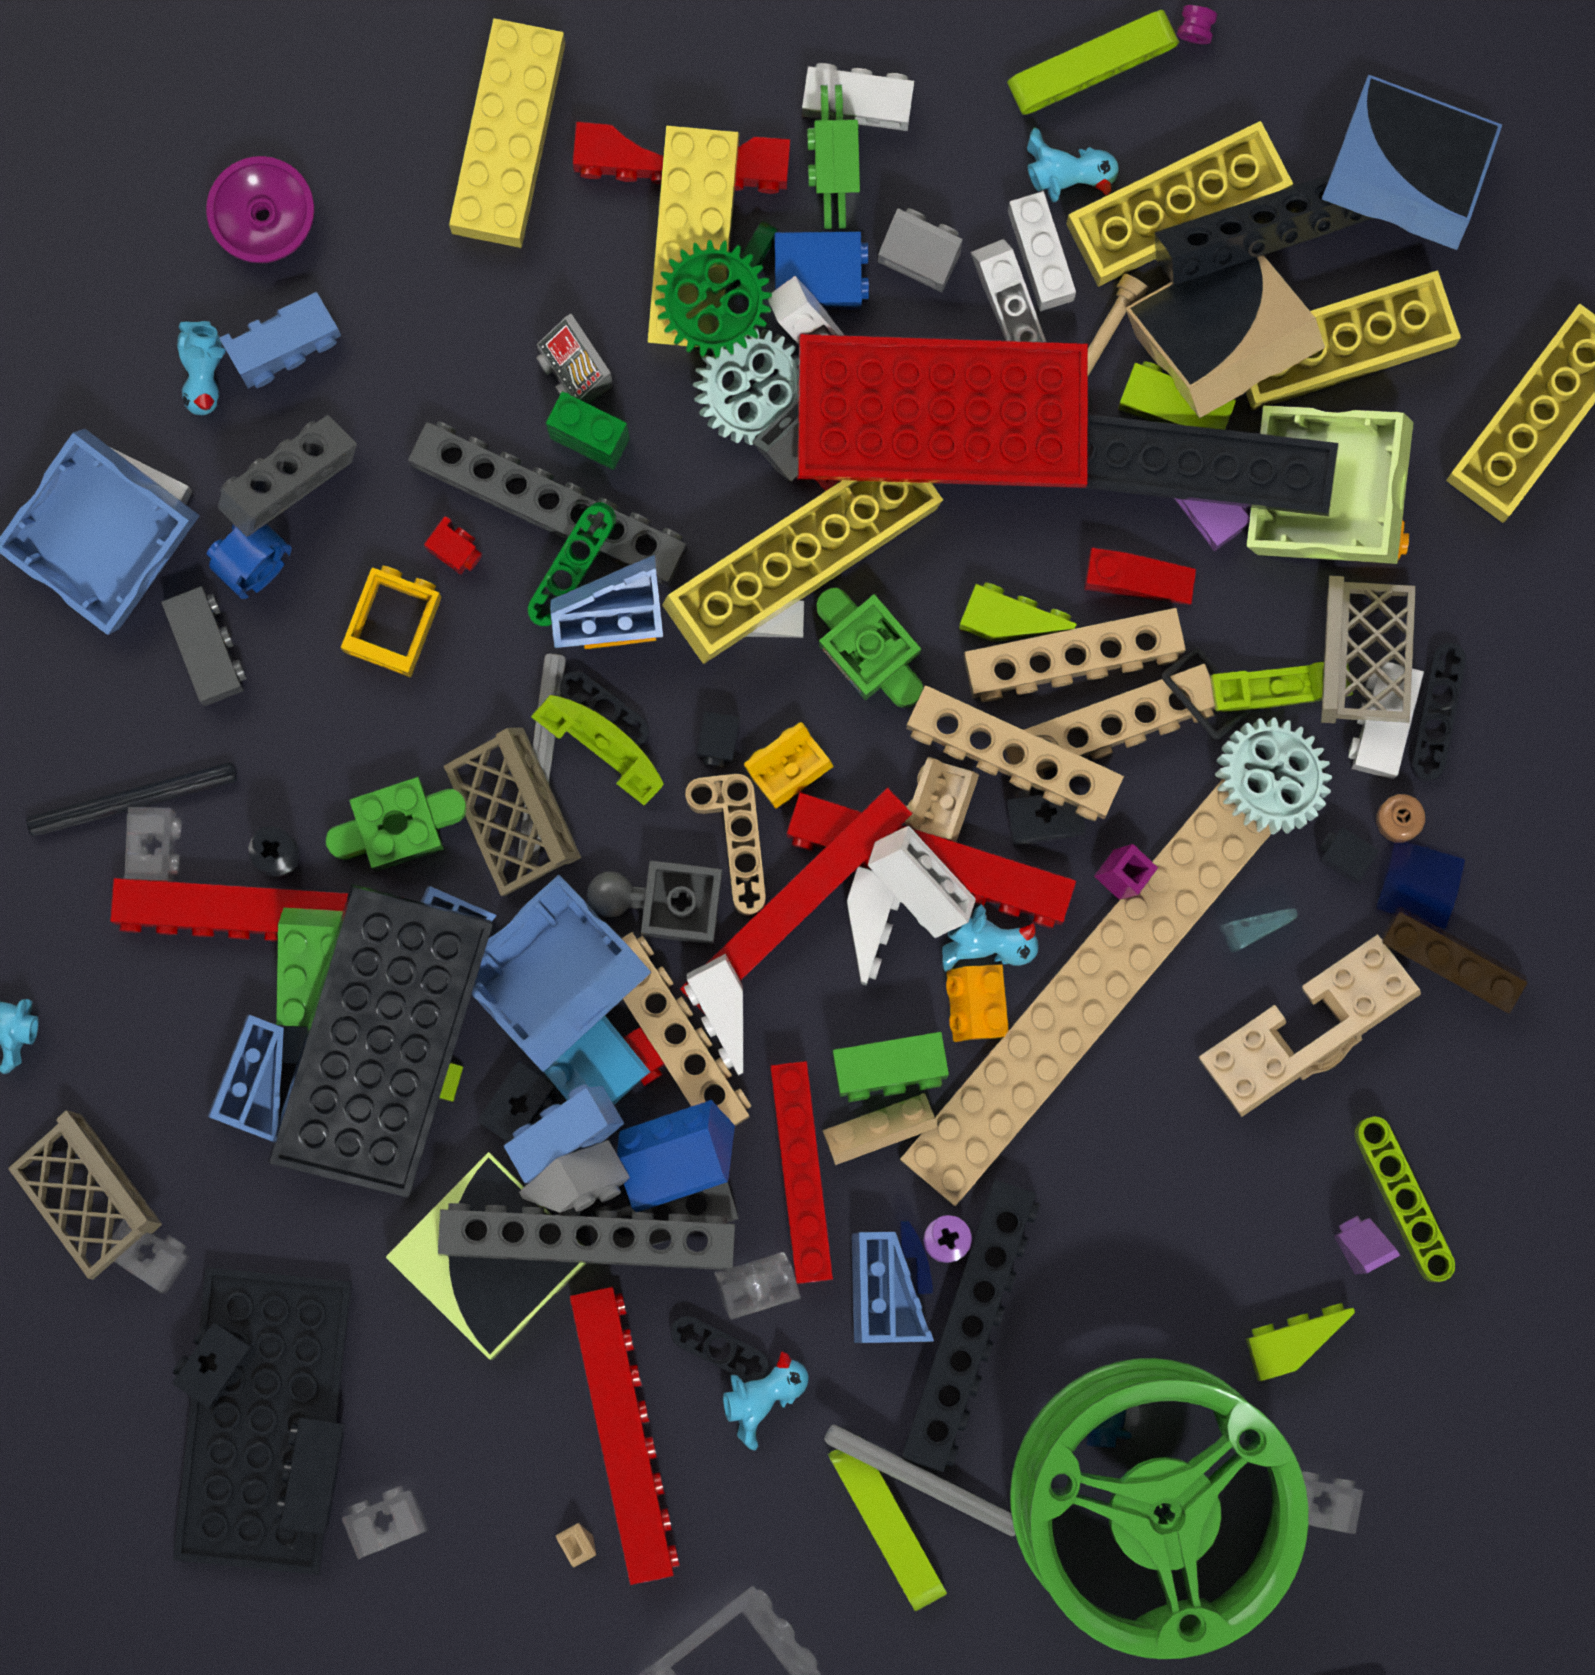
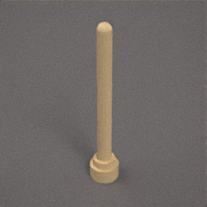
[1088,274,1148,376]

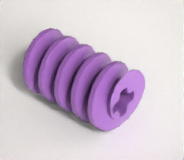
[923,1215,972,1263]

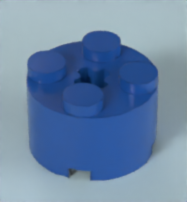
[206,524,292,599]

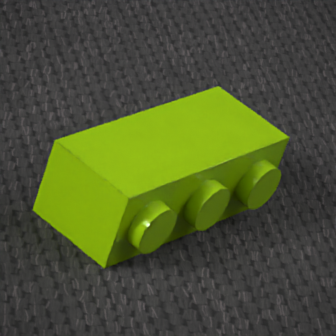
[1118,361,1236,430]

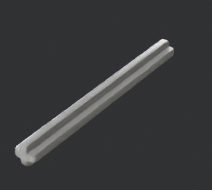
[517,654,566,865]
[824,1425,1015,1536]

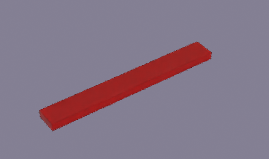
[680,787,913,1014]

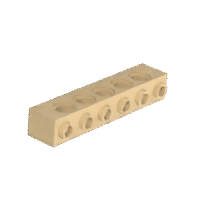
[963,608,1186,702]
[1004,664,1215,779]
[906,685,1124,821]
[622,932,751,1126]

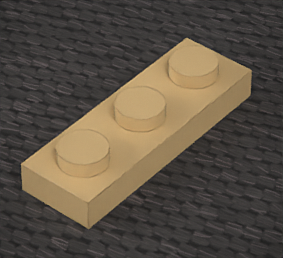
[823,1093,938,1165]

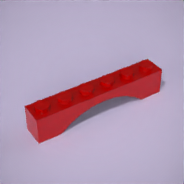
[573,122,790,194]
[771,1061,833,1284]

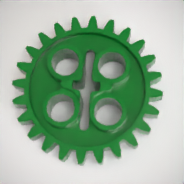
[655,240,772,359]

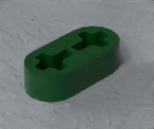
[735,221,779,285]

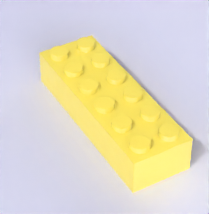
[449,18,565,248]
[1066,121,1293,287]
[648,126,740,347]
[1246,270,1461,411]
[1446,303,1595,523]

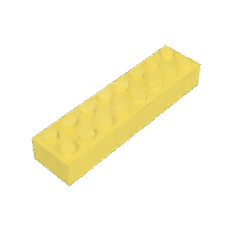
[662,480,943,664]

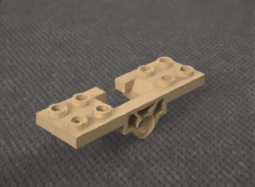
[1199,935,1421,1117]

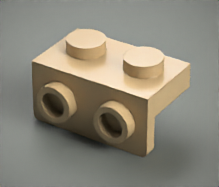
[905,757,979,842]

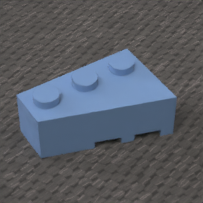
[219,292,341,388]
[551,554,663,648]
[208,1015,284,1142]
[504,1084,624,1183]
[852,1232,934,1343]

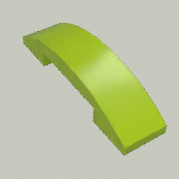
[1210,662,1353,711]
[531,695,664,805]

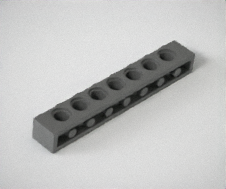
[408,421,687,588]
[438,1203,735,1270]

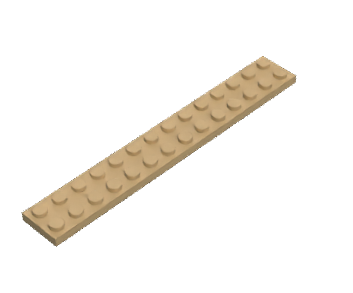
[900,779,1271,1206]

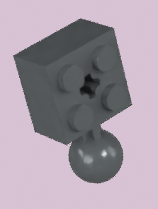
[587,861,723,945]

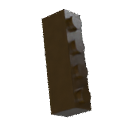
[1381,905,1528,1014]

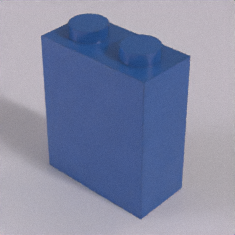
[775,232,869,310]

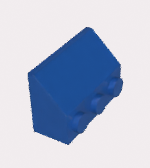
[617,1100,735,1212]

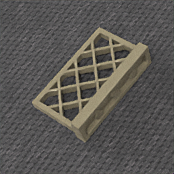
[1321,576,1415,723]
[444,728,581,896]
[8,1110,162,1280]

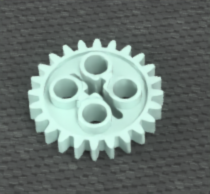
[693,328,799,445]
[1215,718,1332,835]

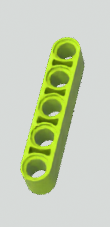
[1007,10,1180,115]
[1355,1117,1455,1282]
[828,1436,947,1612]

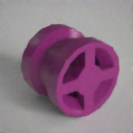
[1177,5,1218,44]

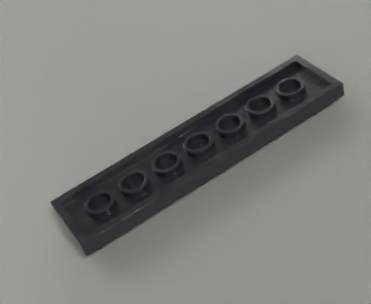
[1085,414,1339,516]

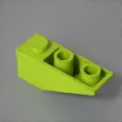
[959,582,1076,642]
[1245,1303,1355,1381]

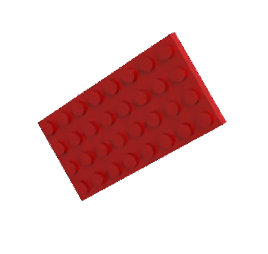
[797,334,1088,488]

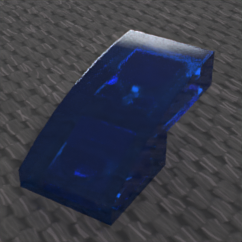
[900,1221,933,1294]

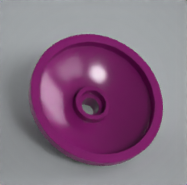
[206,156,314,263]

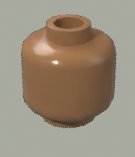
[1376,794,1425,843]

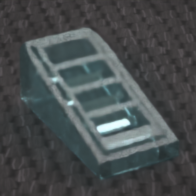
[1219,908,1298,953]

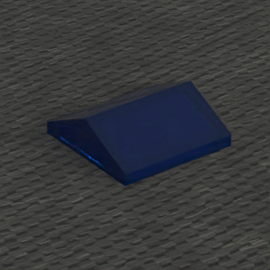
[1376,842,1465,929]

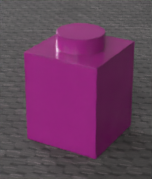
[1094,844,1158,900]

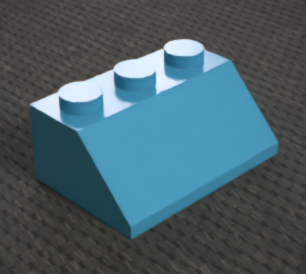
[544,1016,650,1105]

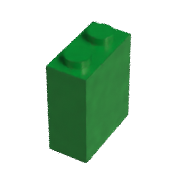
[546,391,630,470]

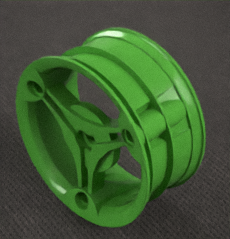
[1010,1358,1309,1659]

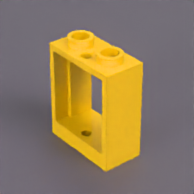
[341,566,442,677]

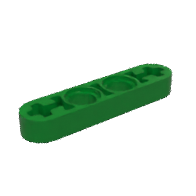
[528,502,616,626]

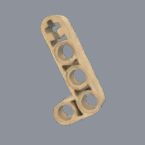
[685,774,766,917]

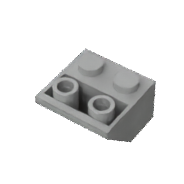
[878,208,963,292]

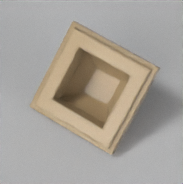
[556,1523,596,1568]

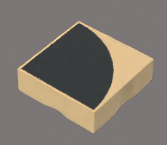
[1125,255,1325,418]

